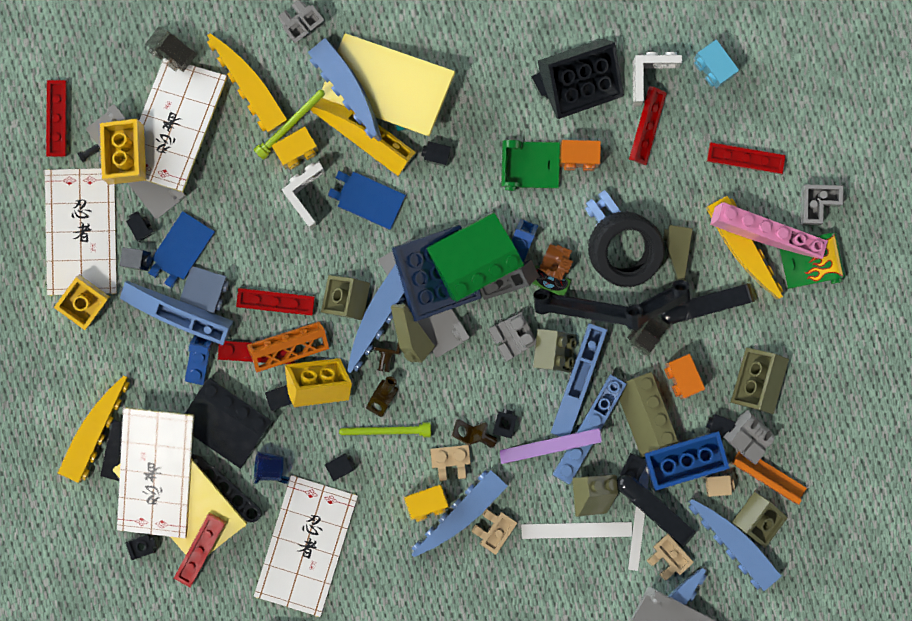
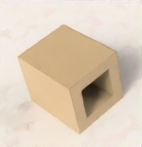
[705,475,735,497]

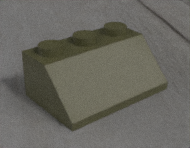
[730,347,789,414]

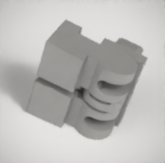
[278,0,324,43]
[488,313,536,362]
[723,410,775,465]

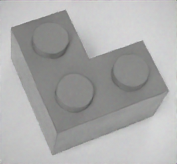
[801,185,843,225]

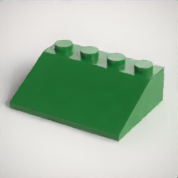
[426,212,524,302]

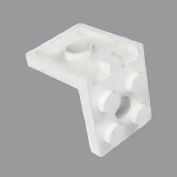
[633,52,682,106]
[281,162,325,230]

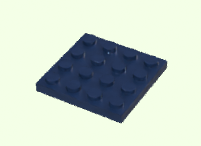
[391,225,481,322]

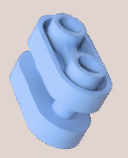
[585,190,621,226]

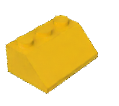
[285,358,352,407]

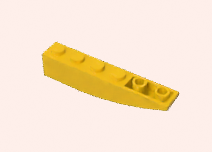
[207,33,288,134]
[310,98,416,176]
[706,196,783,299]
[57,376,130,483]

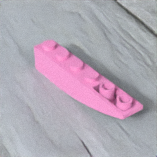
[710,202,827,259]

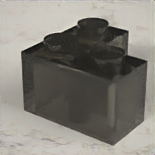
[145,26,197,72]
[627,317,670,357]

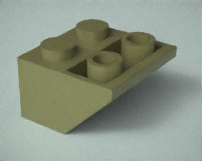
[533,329,577,373]

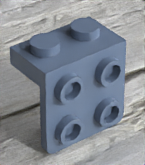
[180,266,229,314]

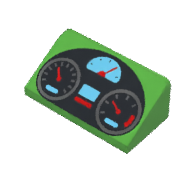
[532,265,571,296]

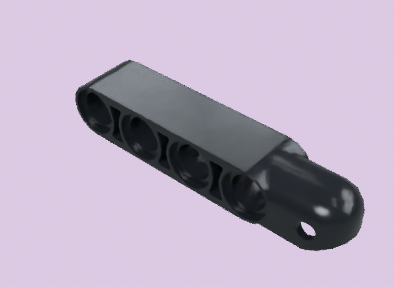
[661,283,755,325]
[191,453,262,523]
[617,475,696,548]

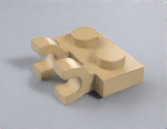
[430,445,470,481]
[471,509,517,555]
[646,534,694,580]

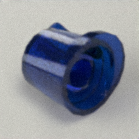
[253,451,290,484]

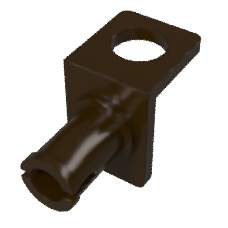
[373,342,400,373]
[366,376,398,417]
[452,419,497,448]

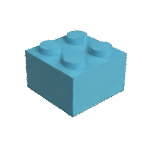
[694,39,739,89]

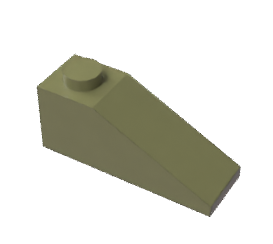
[663,225,692,281]
[391,304,435,363]

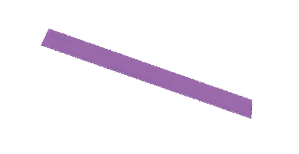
[500,428,602,464]

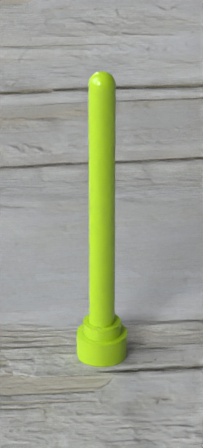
[253,90,325,160]
[339,422,431,438]

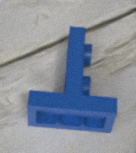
[512,219,538,262]
[185,335,213,385]

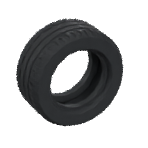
[588,211,665,288]

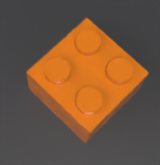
[560,140,601,171]
[664,354,705,399]

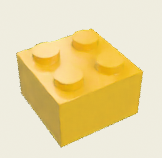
[272,127,318,170]
[54,274,110,330]
[404,484,448,522]

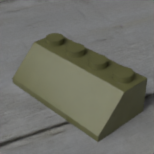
[619,372,679,458]

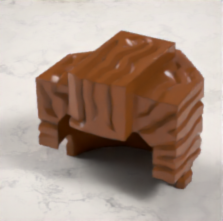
[539,244,573,281]

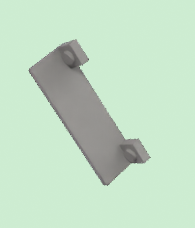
[86,104,187,219]
[379,239,470,358]
[631,586,715,621]

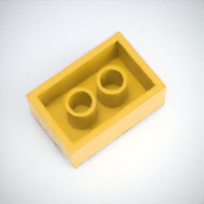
[100,119,146,185]

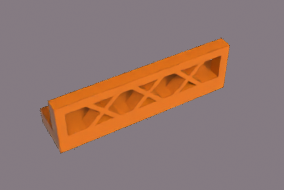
[247,322,329,373]
[731,451,807,505]

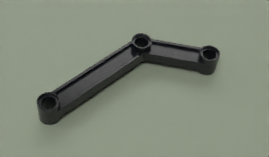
[533,280,690,330]

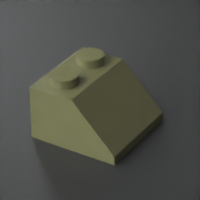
[321,275,370,320]
[572,475,618,517]
[732,492,788,548]

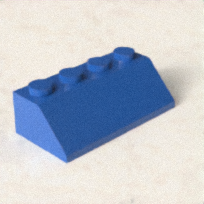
[644,431,730,491]

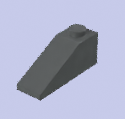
[479,260,540,300]

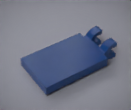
[328,171,406,230]
[148,211,215,288]

